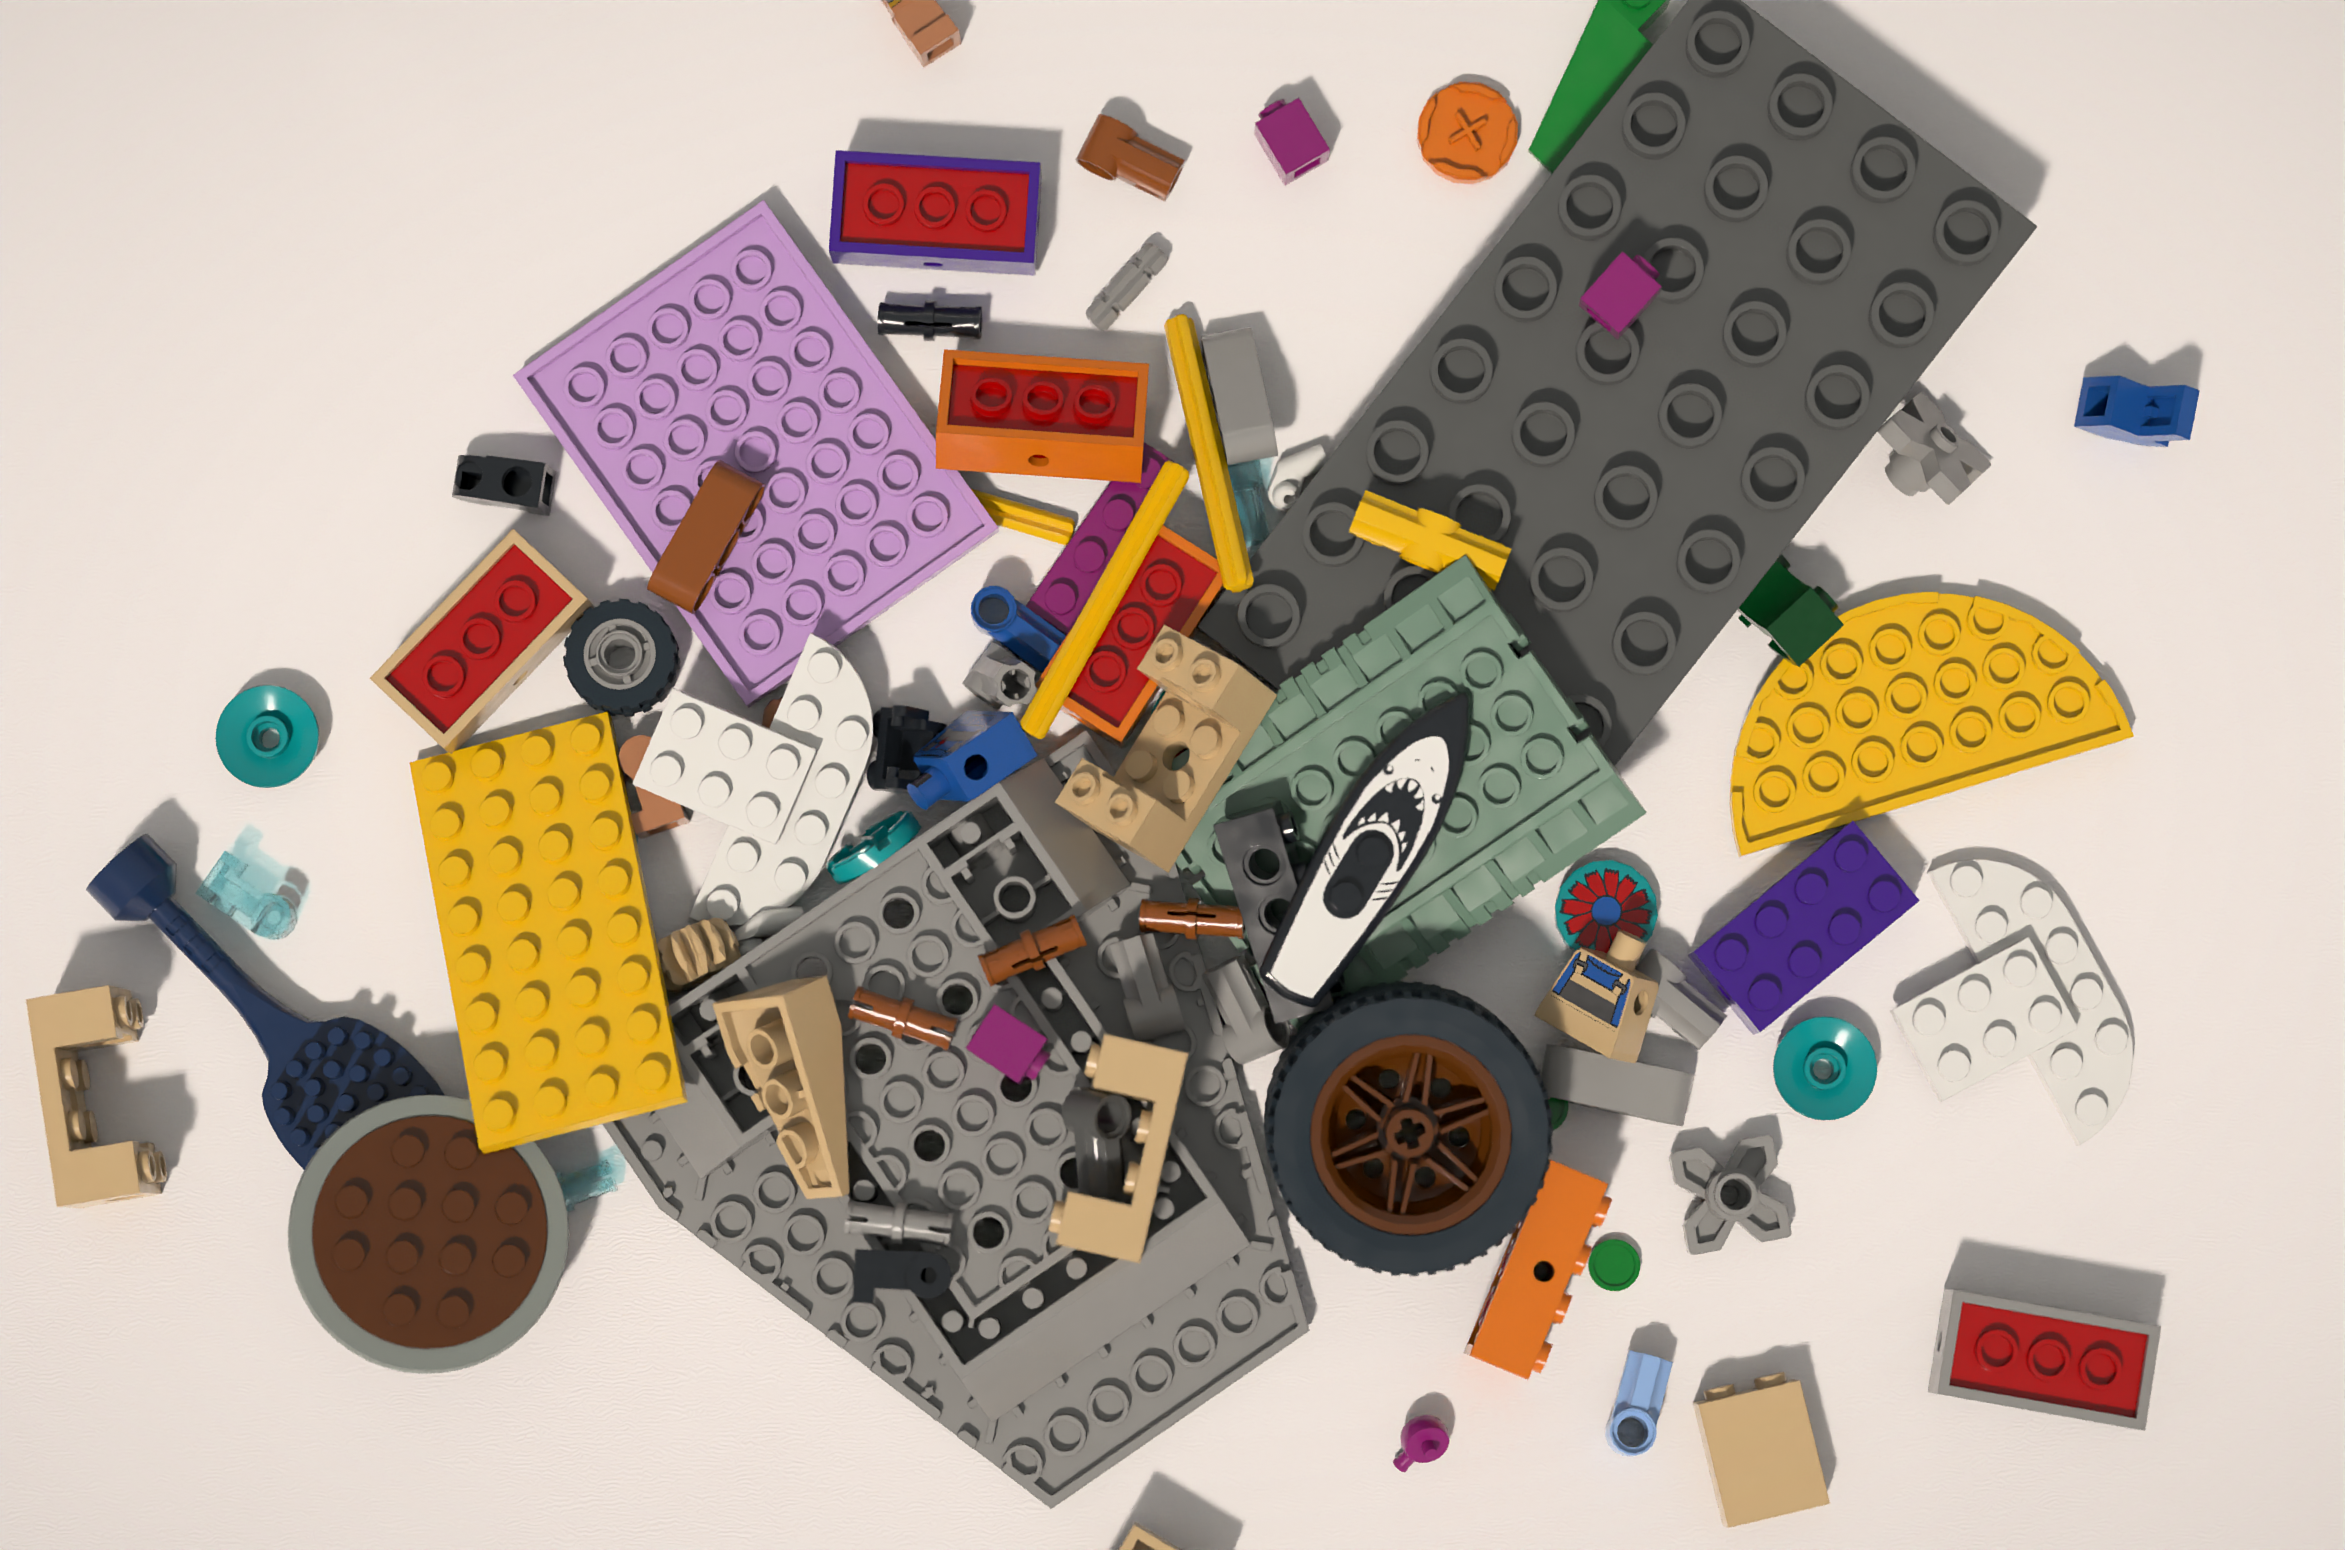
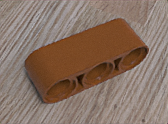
[647,460,765,614]

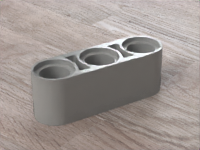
[1201,327,1278,465]
[1541,1044,1694,1126]

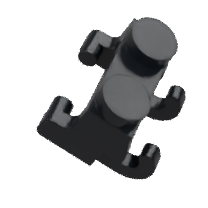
[867,705,947,794]

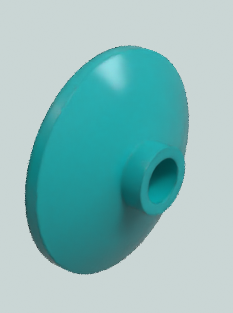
[215,685,319,788]
[1773,1017,1877,1121]

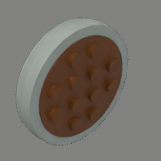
[288,1095,569,1374]

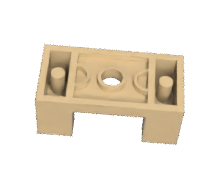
[1055,625,1277,873]
[26,985,167,1208]
[1049,1034,1188,1263]

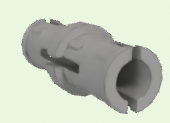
[844,1200,954,1247]

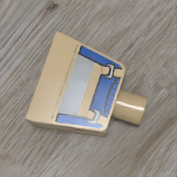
[1534,930,1659,1063]

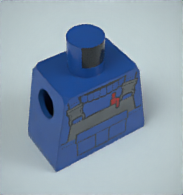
[907,710,1038,810]

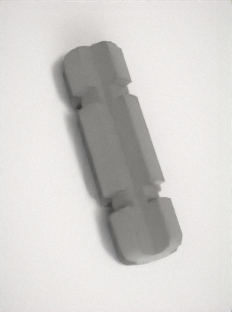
[1086,242,1167,331]

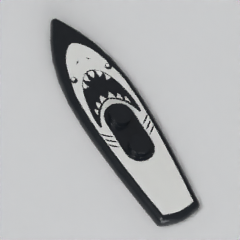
[1259,692,1469,1007]

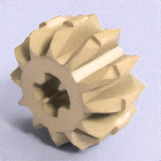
[657,917,741,993]

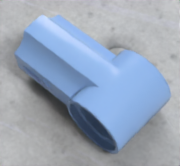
[1605,1350,1673,1456]

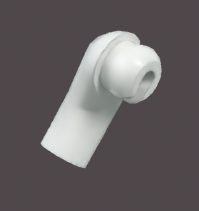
[1268,444,1327,511]
[735,906,804,957]

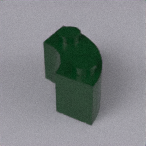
[1738,554,1844,667]

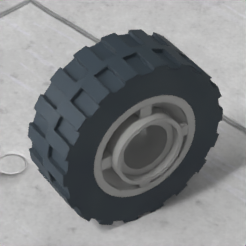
[563,599,681,717]

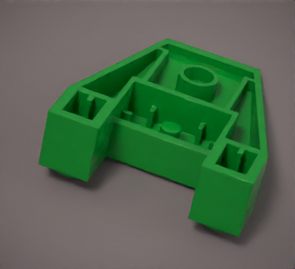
[1528,0,1670,174]

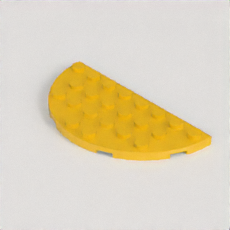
[1730,592,2134,857]

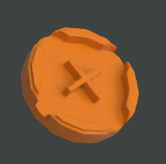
[1417,82,1518,184]

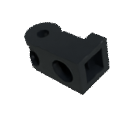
[452,455,556,516]
[852,1249,952,1303]

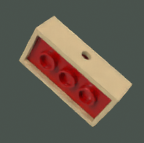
[369,529,595,754]

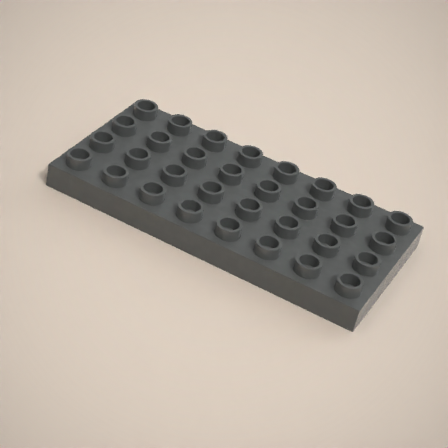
[1197,0,2038,766]

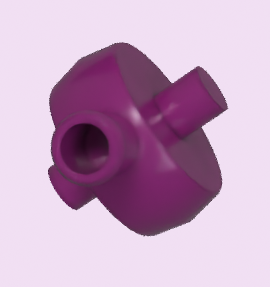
[1393,1415,1449,1472]

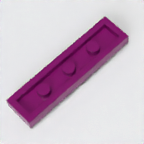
[1026,442,1174,636]

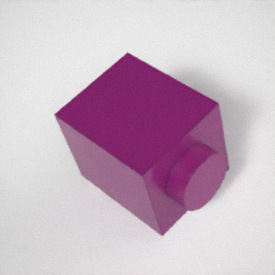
[1254,98,1330,186]
[1579,251,1662,340]
[965,1004,1051,1085]

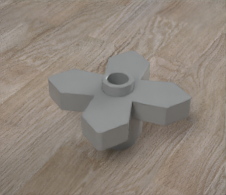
[1878,392,1991,505]
[1669,1135,1791,1255]

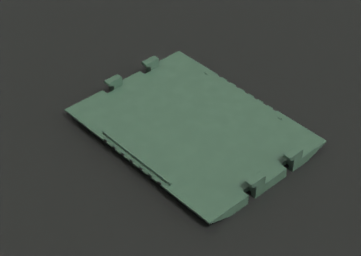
[1172,555,1647,1031]

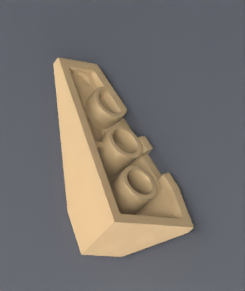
[712,975,849,1199]

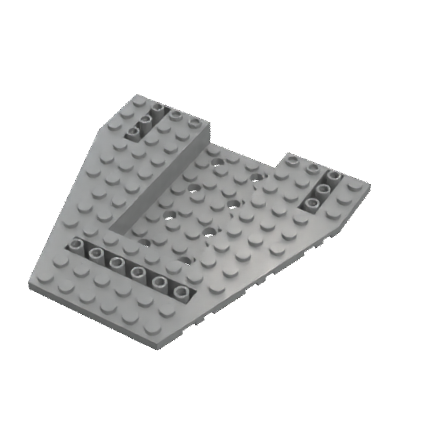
[602,730,1310,1509]

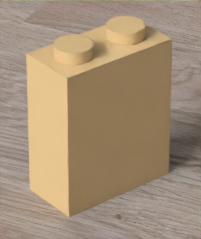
[1693,1372,1830,1528]

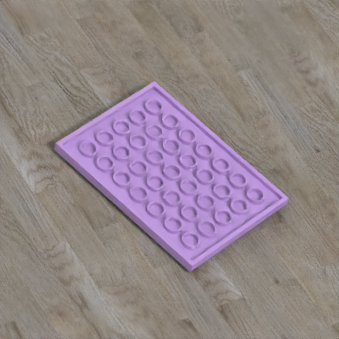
[513,200,1000,708]

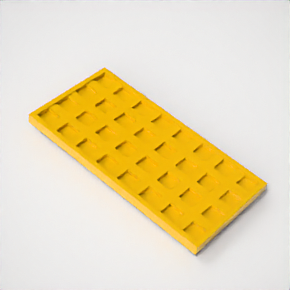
[409,711,688,1154]

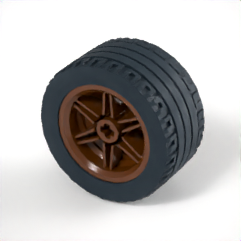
[1264,981,1553,1277]

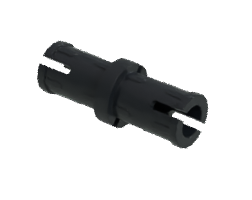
[878,300,983,341]

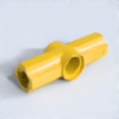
[1349,490,1511,591]

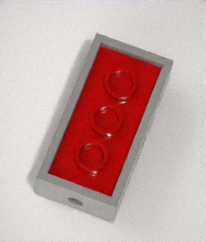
[1928,1289,2161,1431]

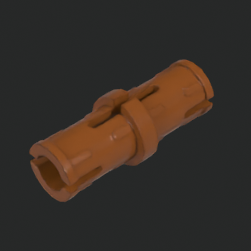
[1139,898,1246,940]
[978,914,1087,987]
[848,985,958,1051]

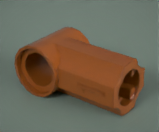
[1075,114,1185,202]

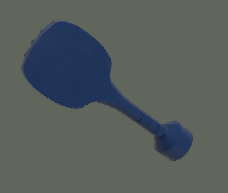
[86,833,446,1170]

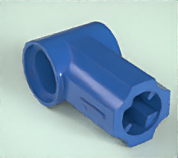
[971,586,1066,674]

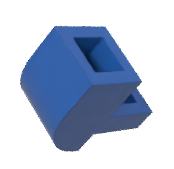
[2074,375,2200,447]

